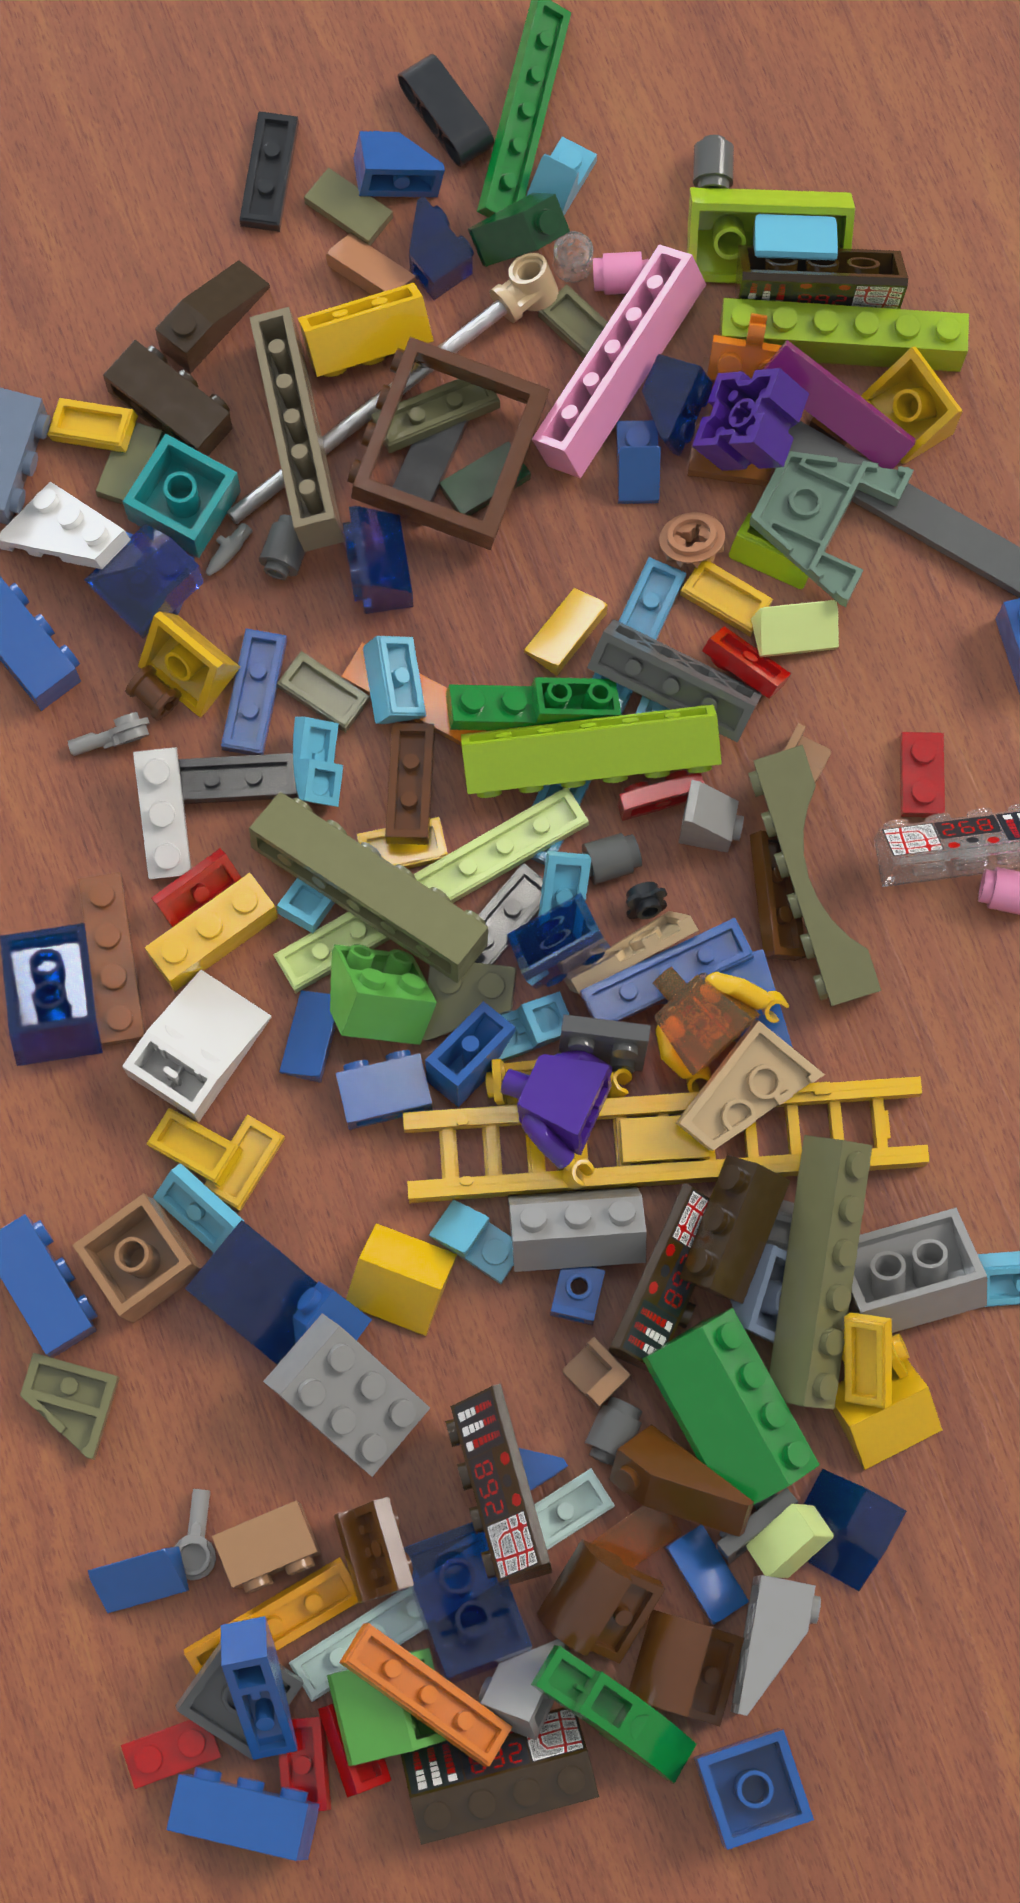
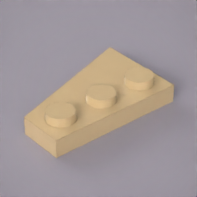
[562,911,698,994]
[676,1020,825,1151]

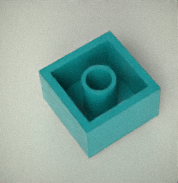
[122,434,241,558]

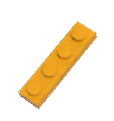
[183,1557,358,1675]

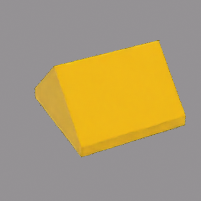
[861,346,963,464]
[138,611,240,717]
[346,1223,457,1336]
[832,1359,942,1470]

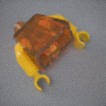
[652,966,789,1092]

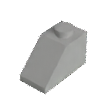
[678,780,744,852]
[479,1639,570,1740]

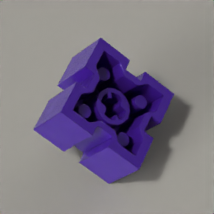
[692,368,809,471]

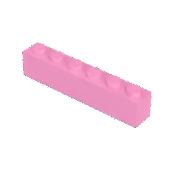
[532,245,706,479]

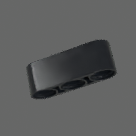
[397,54,495,167]

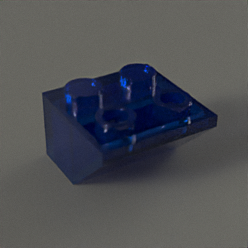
[343,506,414,614]

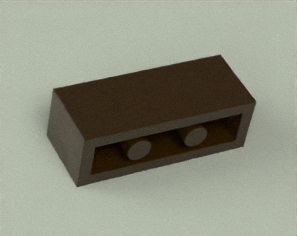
[103,340,233,456]
[679,1155,791,1304]

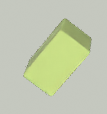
[746,1504,834,1578]

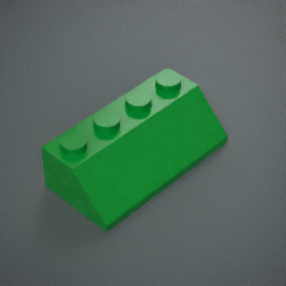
[642,1308,820,1505]

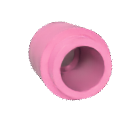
[593,251,649,295]
[978,867,1020,915]

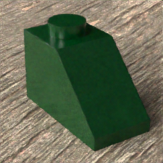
[468,193,570,267]

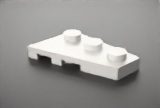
[0,482,131,569]

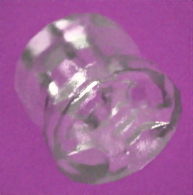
[552,231,594,283]

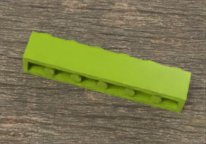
[719,298,969,372]
[461,704,722,798]

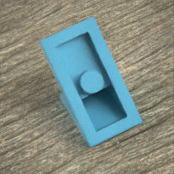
[527,137,597,215]
[429,1199,514,1284]

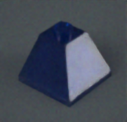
[84,524,204,639]
[803,1469,907,1592]

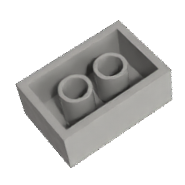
[263,1314,430,1477]

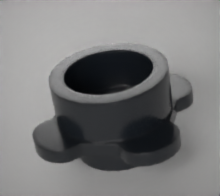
[626,882,667,919]

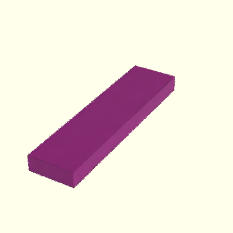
[763,340,915,469]

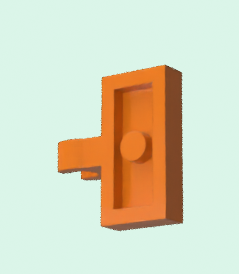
[707,313,782,380]

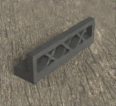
[587,619,762,743]

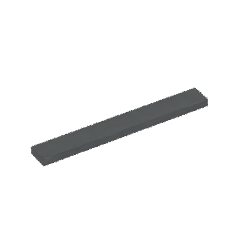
[788,421,1020,598]

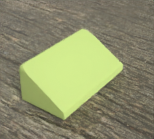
[751,600,839,658]

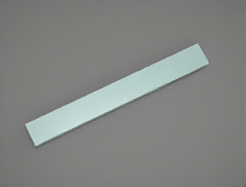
[289,1468,615,1702]

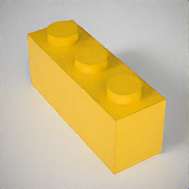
[298,283,434,377]
[145,873,278,992]

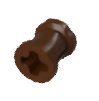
[125,665,182,721]

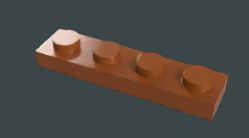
[78,872,145,1047]

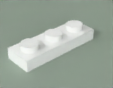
[133,747,191,879]

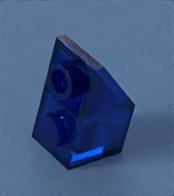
[409,196,474,300]
[642,354,713,456]

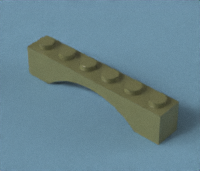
[748,745,881,1006]

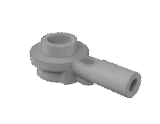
[68,712,150,756]
[174,1489,216,1580]

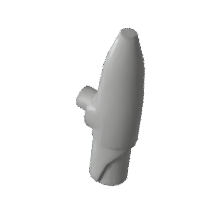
[205,523,253,576]

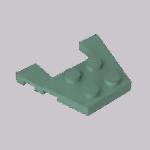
[749,451,914,607]

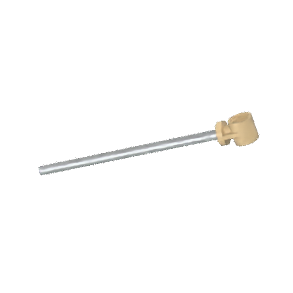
[227,253,559,524]

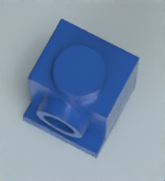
[550,1266,605,1326]

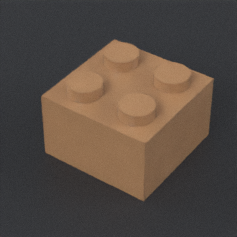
[72,1193,204,1323]
[212,1500,321,1594]

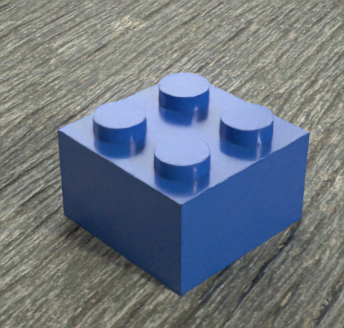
[693,1728,814,1850]

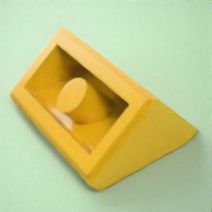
[524,588,608,676]

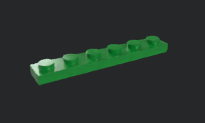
[477,0,571,218]

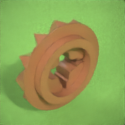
[659,512,726,568]

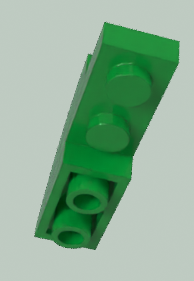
[446,677,621,731]
[531,1645,697,1784]

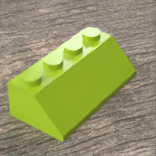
[687,187,855,283]

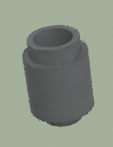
[693,135,734,188]
[259,515,306,580]
[580,833,642,885]
[584,1396,643,1466]

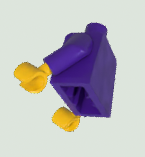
[501,1050,632,1189]

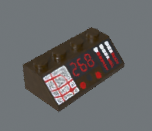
[735,245,908,309]
[608,1183,710,1373]
[445,1384,552,1588]
[401,1707,599,1845]

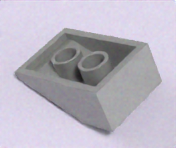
[731,1575,821,1716]

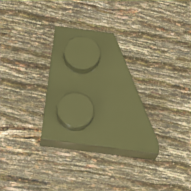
[422,963,517,1041]
[20,1353,120,1460]

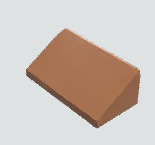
[326,233,416,295]

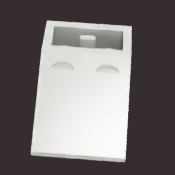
[122,970,272,1123]

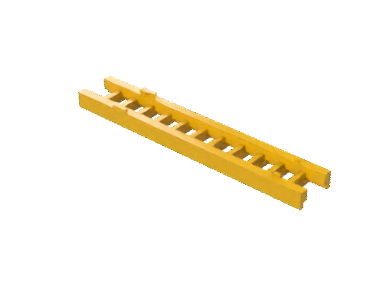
[403,1076,929,1203]

